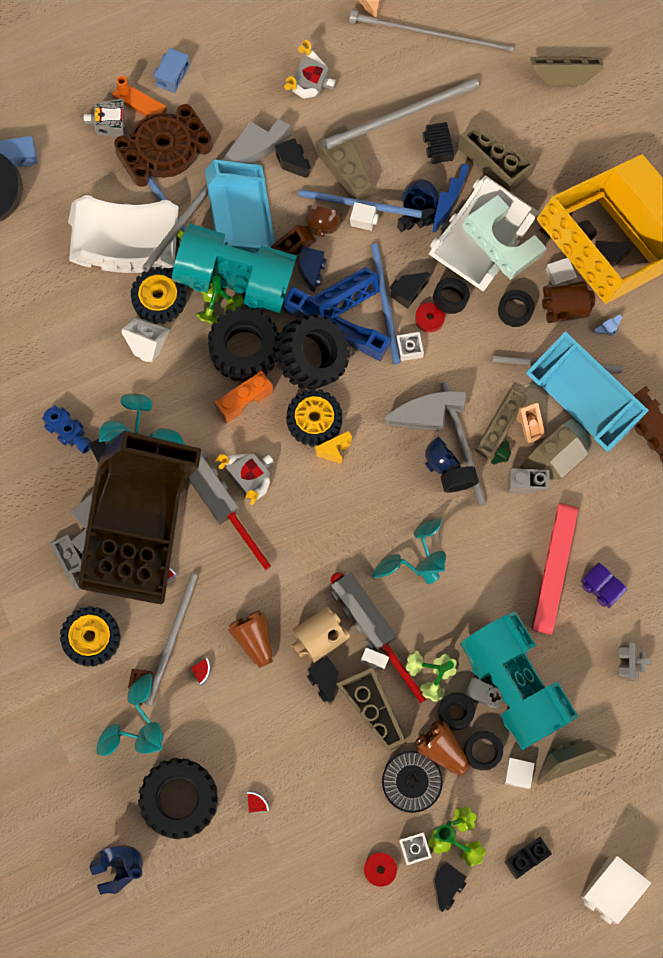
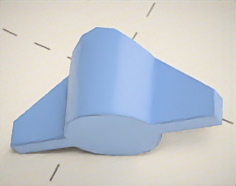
[594,315,622,335]

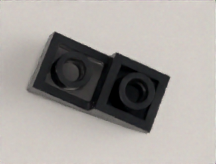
[397,208,436,232]
[504,837,552,879]

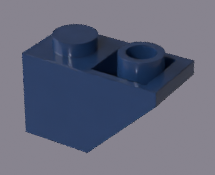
[298,246,327,292]

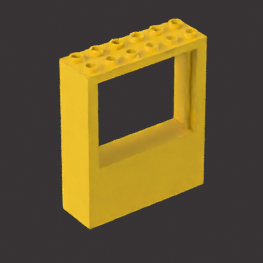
[536,154,663,305]

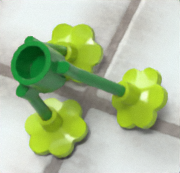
[428,806,486,867]

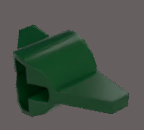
[491,439,511,465]

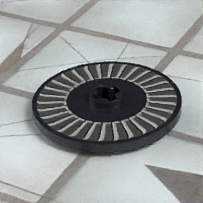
[382,751,443,813]

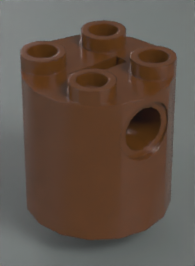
[542,281,595,323]

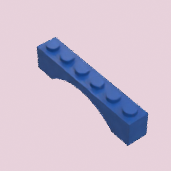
[283,287,391,362]

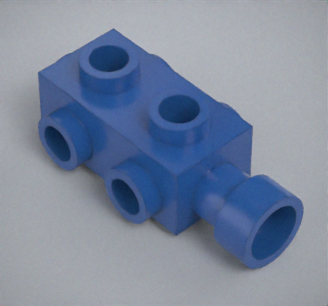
[42,405,92,454]

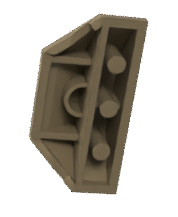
[530,56,604,87]
[520,417,589,480]
[537,738,616,785]

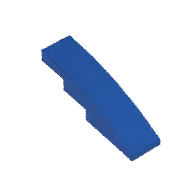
[432,164,469,232]

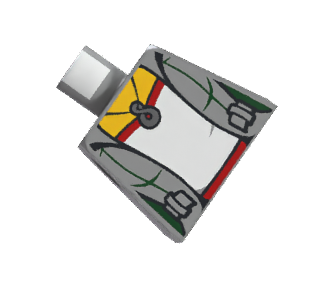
[84,99,125,138]

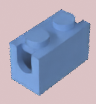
[153,48,190,93]
[0,136,38,167]

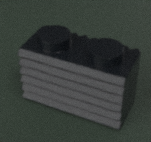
[422,122,454,164]

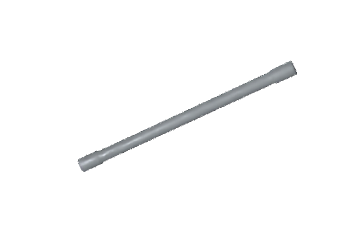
[322,78,479,150]

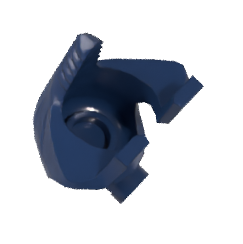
[89,845,143,895]

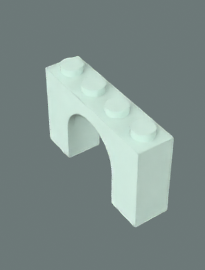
[462,195,547,280]

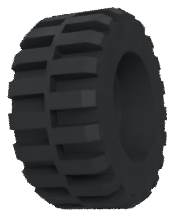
[208,307,279,382]
[275,314,350,390]
[138,758,218,839]

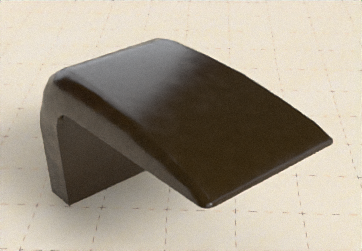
[78,431,201,604]

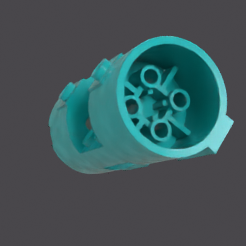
[172,223,297,314]
[460,611,579,750]

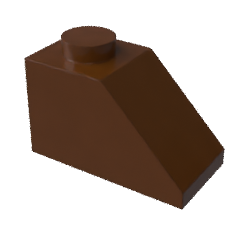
[271,225,316,255]

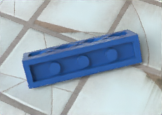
[308,267,380,320]

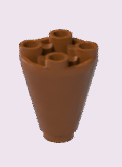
[228,610,273,668]
[415,720,470,776]

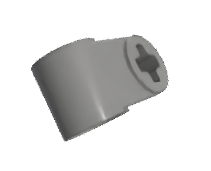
[465,678,503,708]

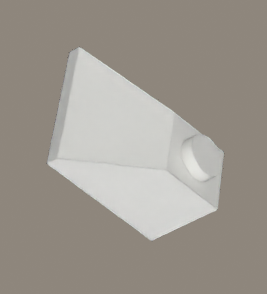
[122,317,170,362]

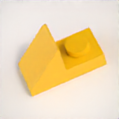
[315,431,352,464]

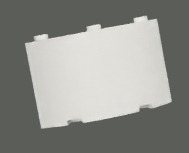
[429,175,539,292]
[69,195,179,273]

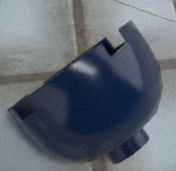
[401,179,438,210]
[425,436,461,475]

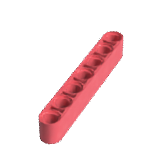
[532,503,578,635]

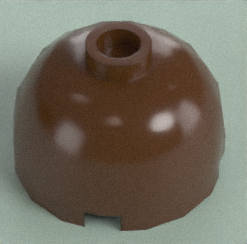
[306,205,343,237]

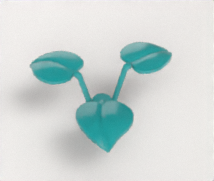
[99,393,185,445]
[373,518,446,584]
[97,673,164,756]

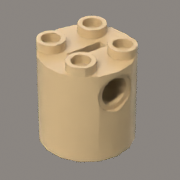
[292,607,350,663]

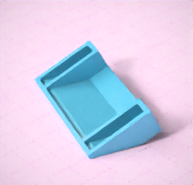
[205,159,275,254]
[526,331,649,452]

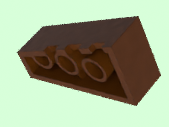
[633,386,663,462]

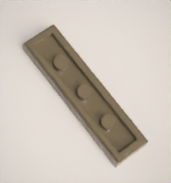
[475,388,528,460]

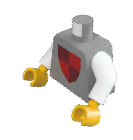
[284,40,336,99]
[215,453,274,505]

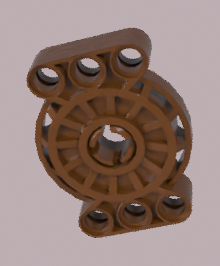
[114,104,212,187]

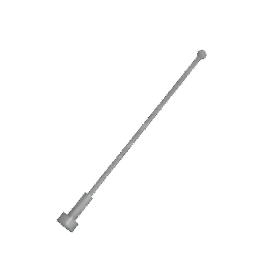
[349,9,514,52]

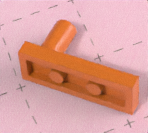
[112,76,167,117]

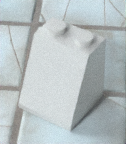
[581,856,651,924]

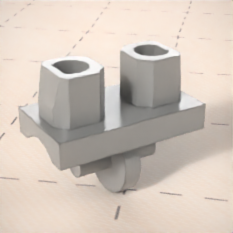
[619,643,652,681]

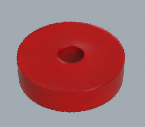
[415,302,445,333]
[364,853,397,887]

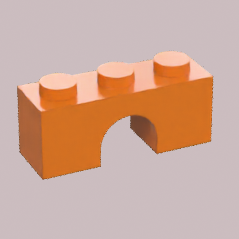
[215,371,273,423]

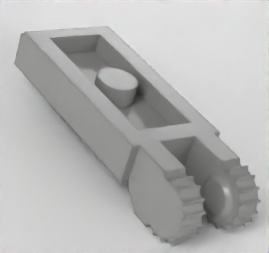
[50,534,81,590]

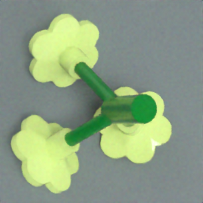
[406,651,457,702]

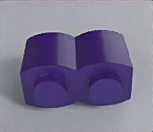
[581,562,628,609]

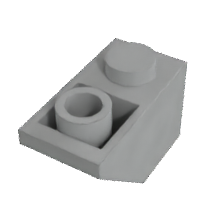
[508,469,549,494]

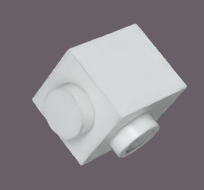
[350,202,379,231]

